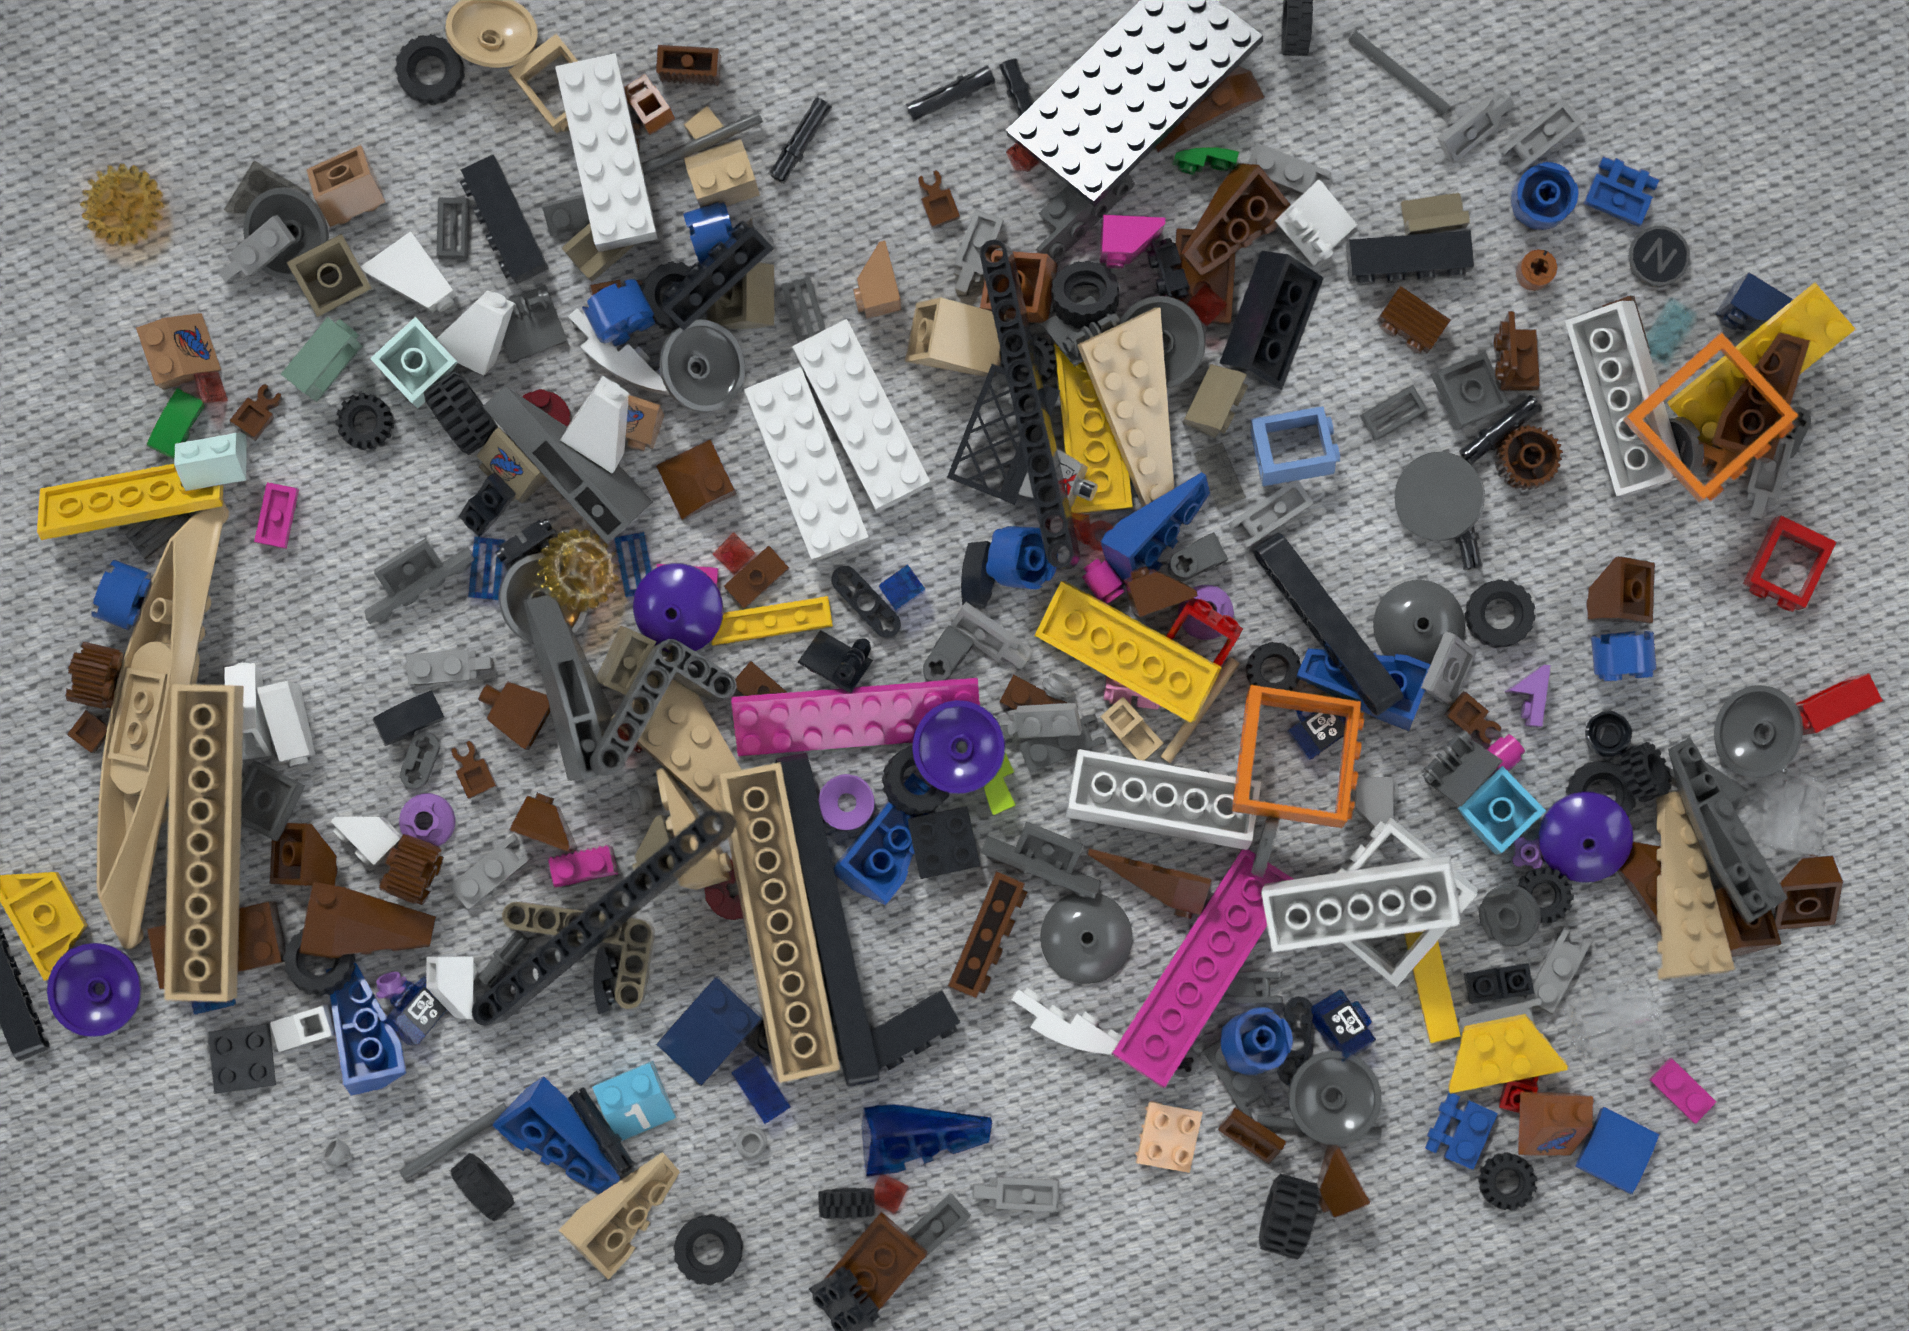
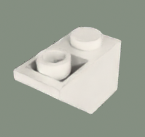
[331,817,402,865]
[426,956,477,1019]
[270,1004,336,1052]

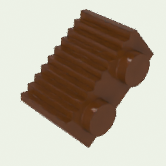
[656,45,721,87]
[1377,286,1451,354]

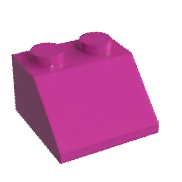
[1099,215,1165,269]

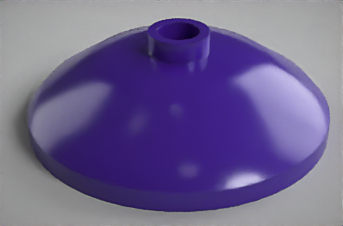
[633,563,724,653]
[913,700,1005,794]
[1539,792,1633,883]
[47,943,142,1037]

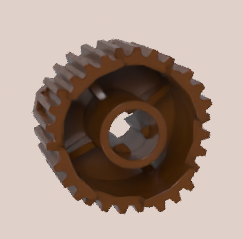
[1495,425,1563,490]
[65,641,123,709]
[379,834,444,905]

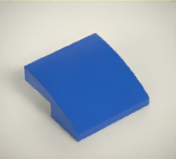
[1575,1107,1660,1194]

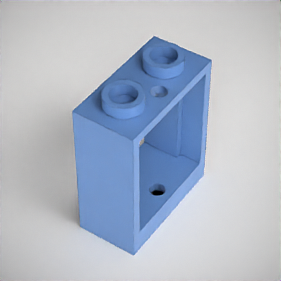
[1250,406,1340,486]

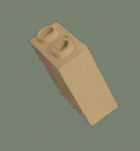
[508,34,578,134]

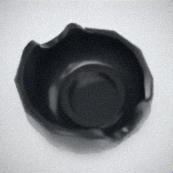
[1585,711,1632,757]

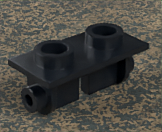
[1147,238,1190,299]
[495,519,559,571]

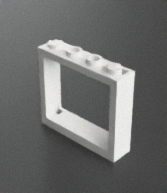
[1336,818,1478,987]

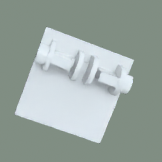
[1275,179,1357,266]

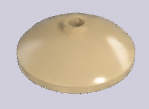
[445,0,538,68]

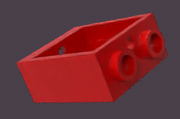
[1743,515,1837,612]
[1166,598,1243,666]
[1796,673,1883,735]

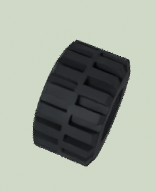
[424,371,498,455]
[1259,1173,1319,1260]

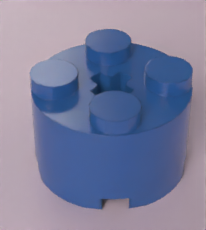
[1511,162,1579,230]
[683,202,733,264]
[582,279,655,346]
[986,526,1058,590]
[91,560,152,630]
[1591,631,1657,681]
[1221,1007,1293,1075]

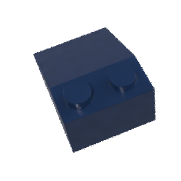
[1715,272,1793,331]
[656,975,763,1086]

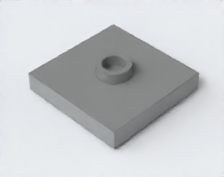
[1421,631,1476,706]

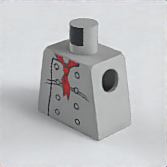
[1019,448,1098,507]

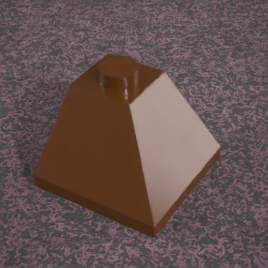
[656,439,737,520]
[1586,556,1655,623]
[1124,566,1198,617]
[510,792,577,852]
[269,823,338,886]
[1774,855,1843,930]
[1715,888,1782,957]
[1317,1144,1371,1218]

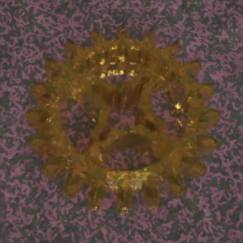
[80,163,165,246]
[537,529,620,612]

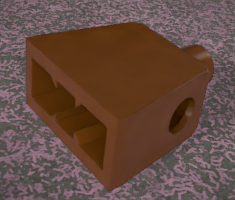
[478,682,551,750]

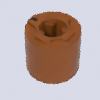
[1516,249,1558,291]

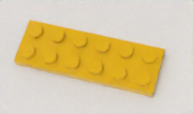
[1667,282,1856,446]
[1054,342,1133,515]
[37,464,223,540]
[1034,581,1222,723]

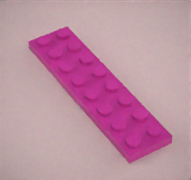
[731,678,980,756]
[1111,849,1294,1088]

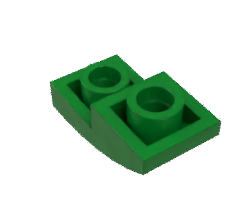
[1172,147,1239,175]
[147,388,205,459]

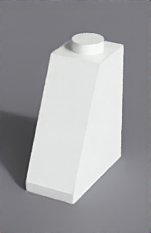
[361,231,457,313]
[437,290,515,375]
[560,376,629,474]
[224,663,272,760]
[257,681,315,767]

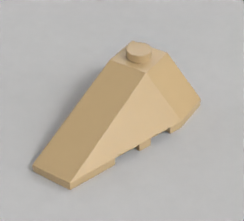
[656,768,732,890]
[559,1152,680,1280]

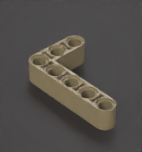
[502,901,655,1009]

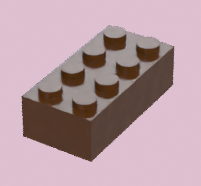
[147,901,286,990]

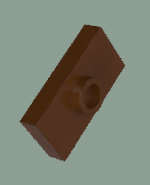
[724,545,790,609]
[735,661,788,696]
[1218,1107,1286,1164]

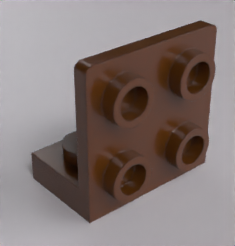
[1494,311,1540,391]

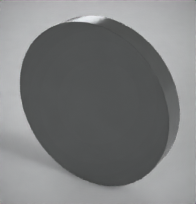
[1394,452,1485,541]

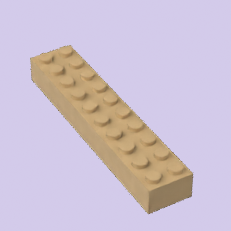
[164,684,244,1002]
[716,763,840,1083]

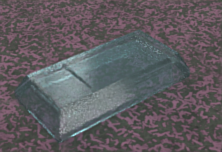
[1646,297,1696,364]

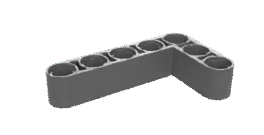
[590,639,737,776]

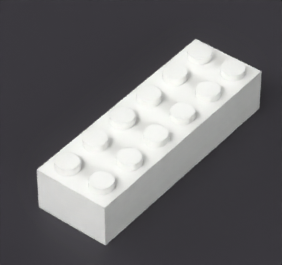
[555,53,658,252]
[1565,301,1681,496]
[792,319,931,513]
[744,367,870,563]
[1066,749,1261,850]
[1261,856,1461,952]

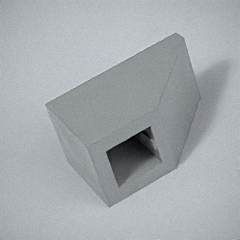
[1353,777,1399,839]

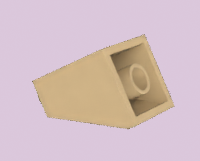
[684,138,760,208]
[905,297,1006,377]

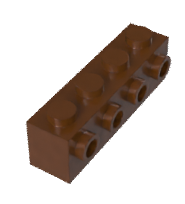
[948,871,1028,998]

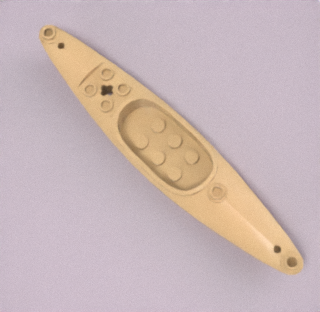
[97,501,229,949]

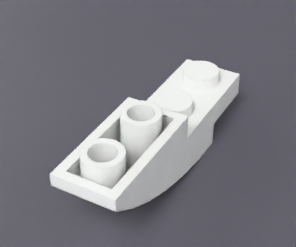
[568,308,669,395]
[1011,987,1122,1054]

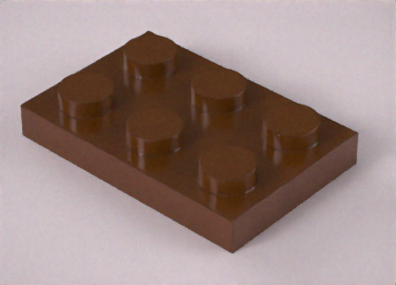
[1172,228,1236,325]
[823,1211,928,1312]

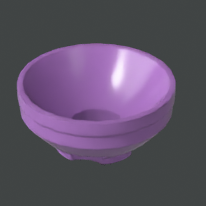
[1178,585,1234,640]
[818,774,875,830]
[399,793,455,847]

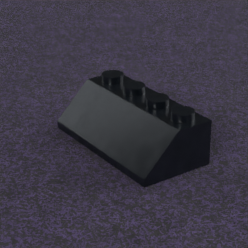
[1219,250,1324,390]

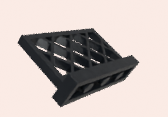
[947,364,1060,505]

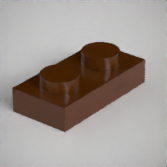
[999,674,1067,710]

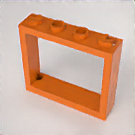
[1623,332,1799,502]
[1232,685,1364,828]

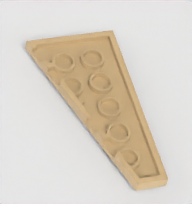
[1077,307,1174,507]
[610,653,741,811]
[1656,791,1735,980]

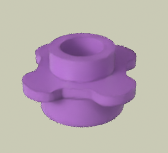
[1512,837,1543,869]
[376,972,407,999]

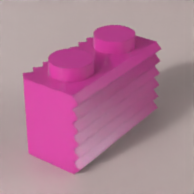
[548,845,618,888]

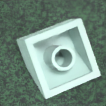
[370,317,458,408]
[174,433,247,491]

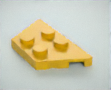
[0,872,88,981]
[1448,1014,1568,1093]

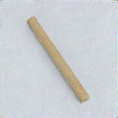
[1161,657,1240,764]

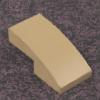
[1100,697,1164,761]

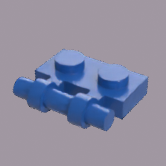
[1583,156,1659,227]
[1425,1092,1498,1170]

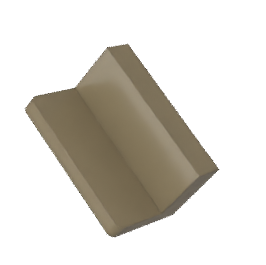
[1400,193,1470,235]
[561,223,636,282]
[596,626,656,695]

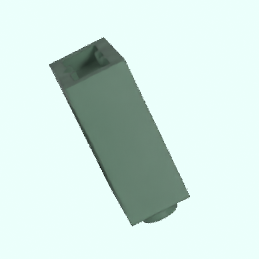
[281,317,363,402]

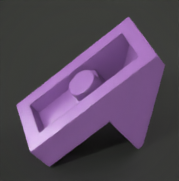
[1505,665,1551,728]

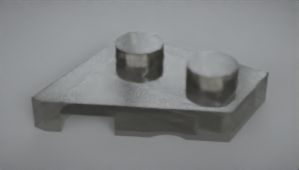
[224,160,308,214]

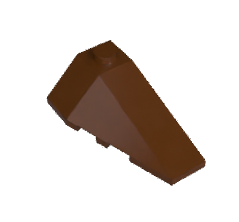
[1181,163,1291,276]
[1712,332,1810,463]
[1087,848,1212,919]
[300,882,436,958]

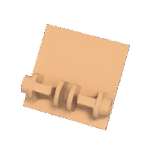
[1135,1101,1203,1173]

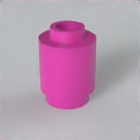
[1082,558,1125,604]
[1487,734,1525,778]

